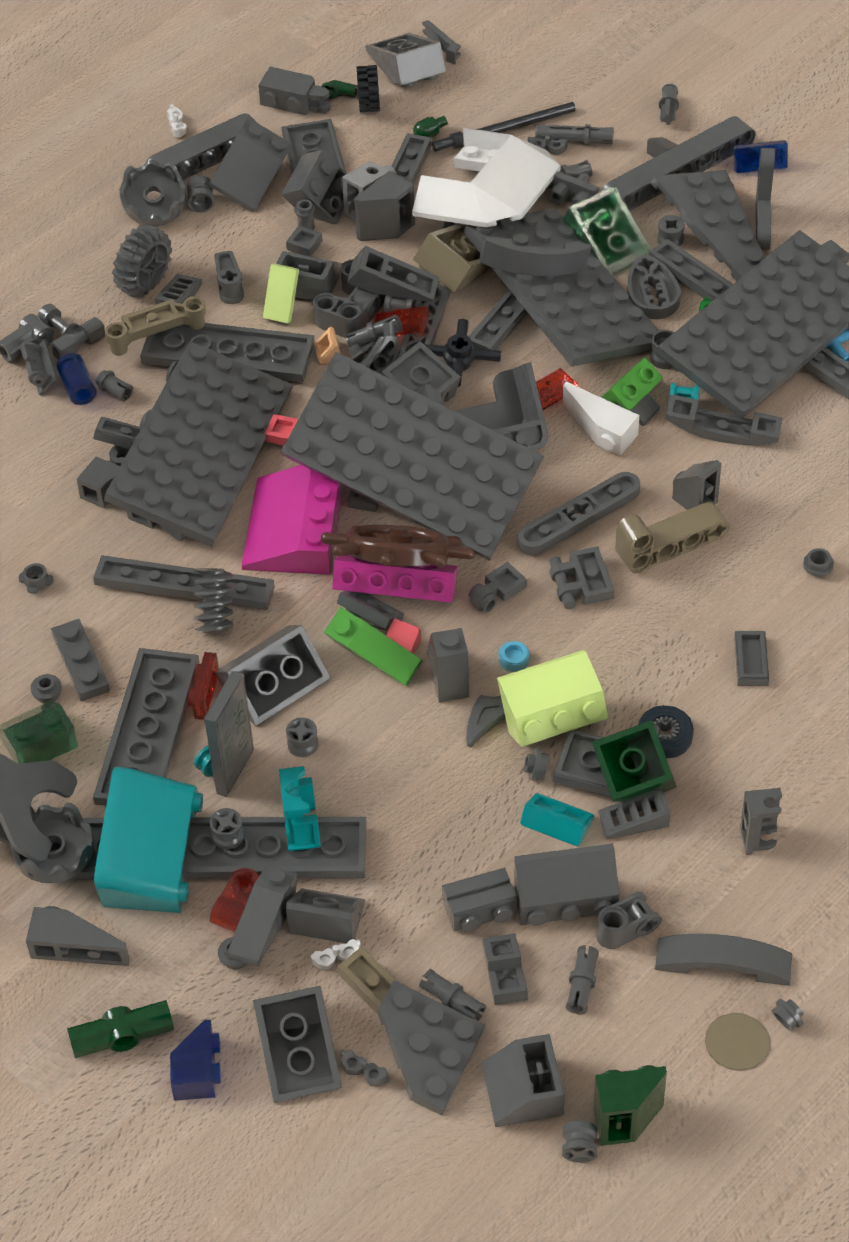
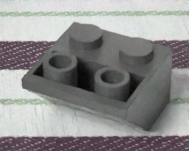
[281,149,347,224]
[354,171,415,241]
[276,251,342,301]
[482,1034,565,1127]

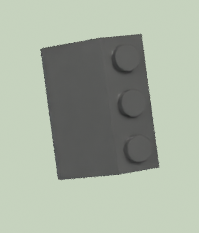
[214,625,331,726]
[514,843,619,926]

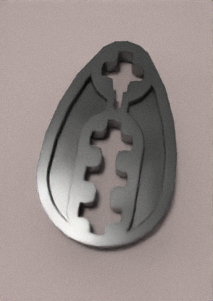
[627,255,681,319]

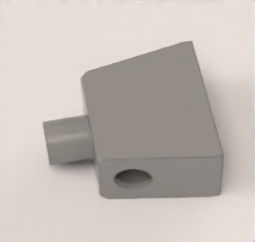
[342,161,397,222]

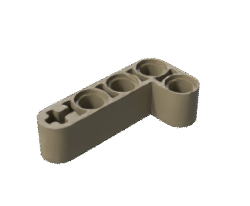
[615,502,730,573]

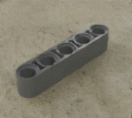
[146,113,255,180]

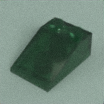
[563,186,651,275]

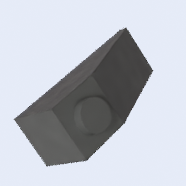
[347,246,439,302]
[227,865,297,966]
[26,906,130,966]

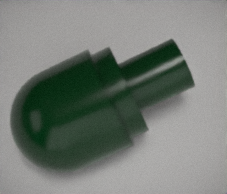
[413,115,448,138]

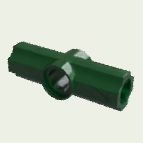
[67,1000,174,1058]

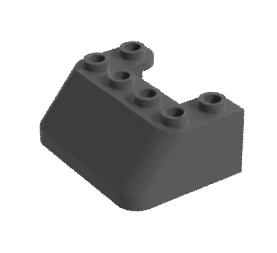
[413,362,548,451]

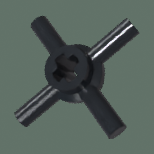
[424,319,501,387]

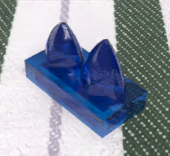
[734,140,788,173]

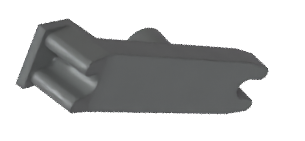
[422,20,461,64]

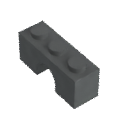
[76,457,157,529]

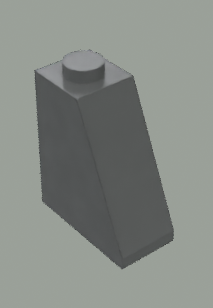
[427,628,469,702]

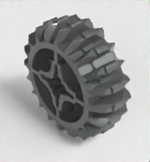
[112,224,172,298]

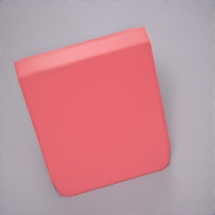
[386,619,421,654]

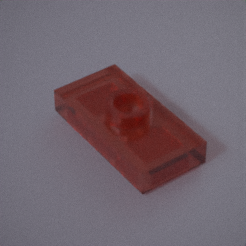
[374,306,430,336]
[536,368,578,410]

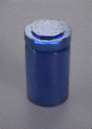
[57,353,97,405]

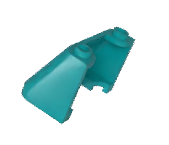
[94,767,203,913]

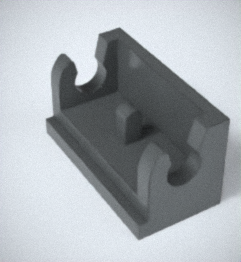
[740,788,782,855]

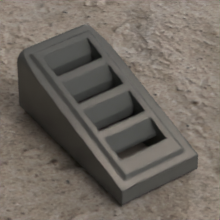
[155,274,202,305]
[599,789,670,839]

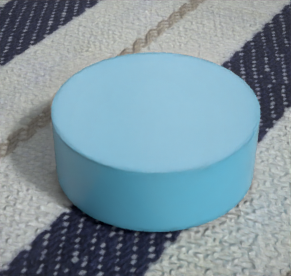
[499,641,529,672]

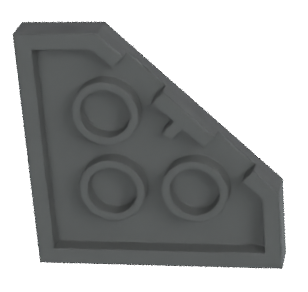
[378,980,485,1116]

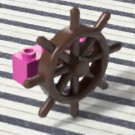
[321,525,475,602]

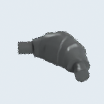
[359,322,399,374]

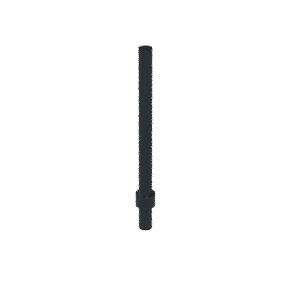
[432,102,576,152]

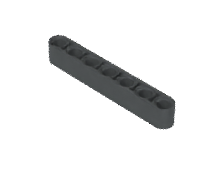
[600,116,756,214]

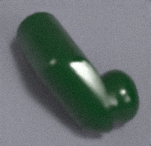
[321,80,358,99]

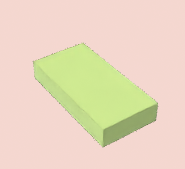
[263,264,299,324]

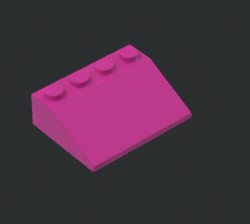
[242,465,343,575]

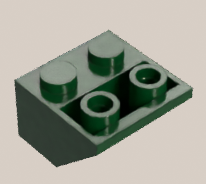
[594,1065,667,1146]

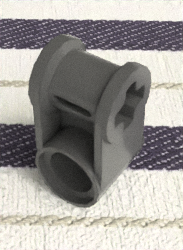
[596,892,662,949]

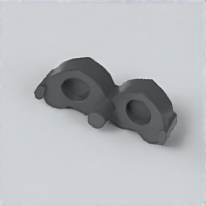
[528,135,568,155]
[340,1050,389,1086]

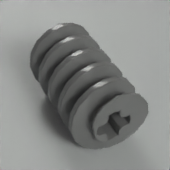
[194,568,233,631]

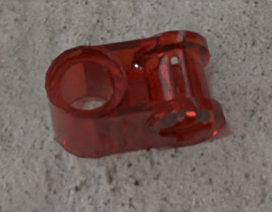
[210,868,259,933]

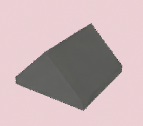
[286,888,365,943]

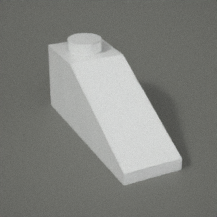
[563,382,639,456]

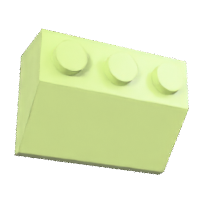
[497,650,608,747]

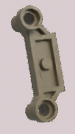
[105,296,206,356]

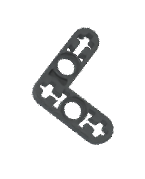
[755,148,775,250]

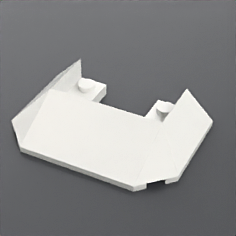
[412,128,561,228]

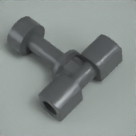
[37,304,105,361]

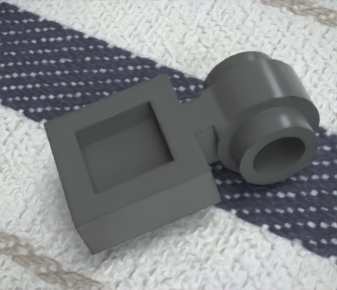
[468,562,527,612]

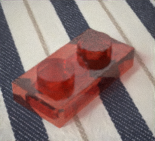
[188,652,219,720]

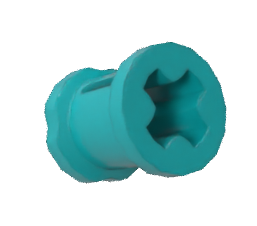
[669,383,700,408]

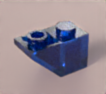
[170,1020,221,1101]

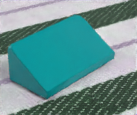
[520,793,594,846]

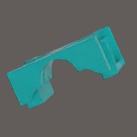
[279,766,321,851]

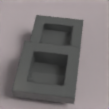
[483,934,528,1005]

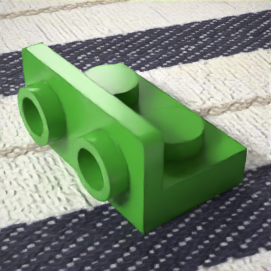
[601,358,663,410]

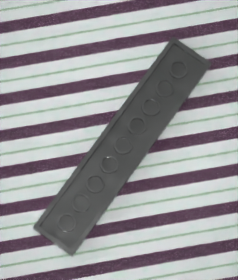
[49,817,367,879]

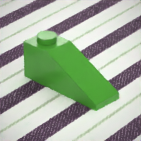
[324,607,423,686]

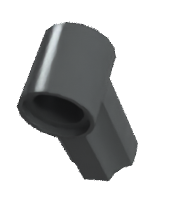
[0,314,55,363]

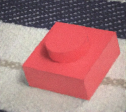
[264,414,298,446]

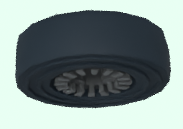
[638,705,694,759]

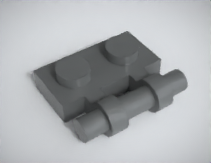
[549,546,614,609]

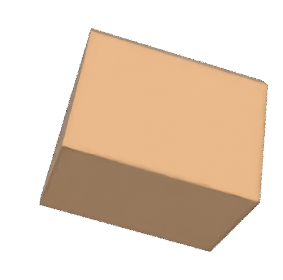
[314,326,342,365]

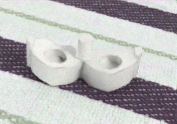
[167,104,187,138]
[311,939,361,971]

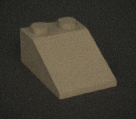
[413,223,491,292]

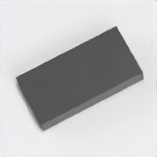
[734,631,769,686]

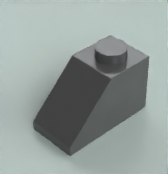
[672,460,722,510]

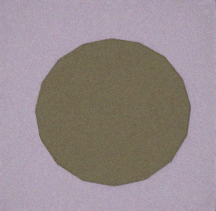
[705,1013,770,1070]

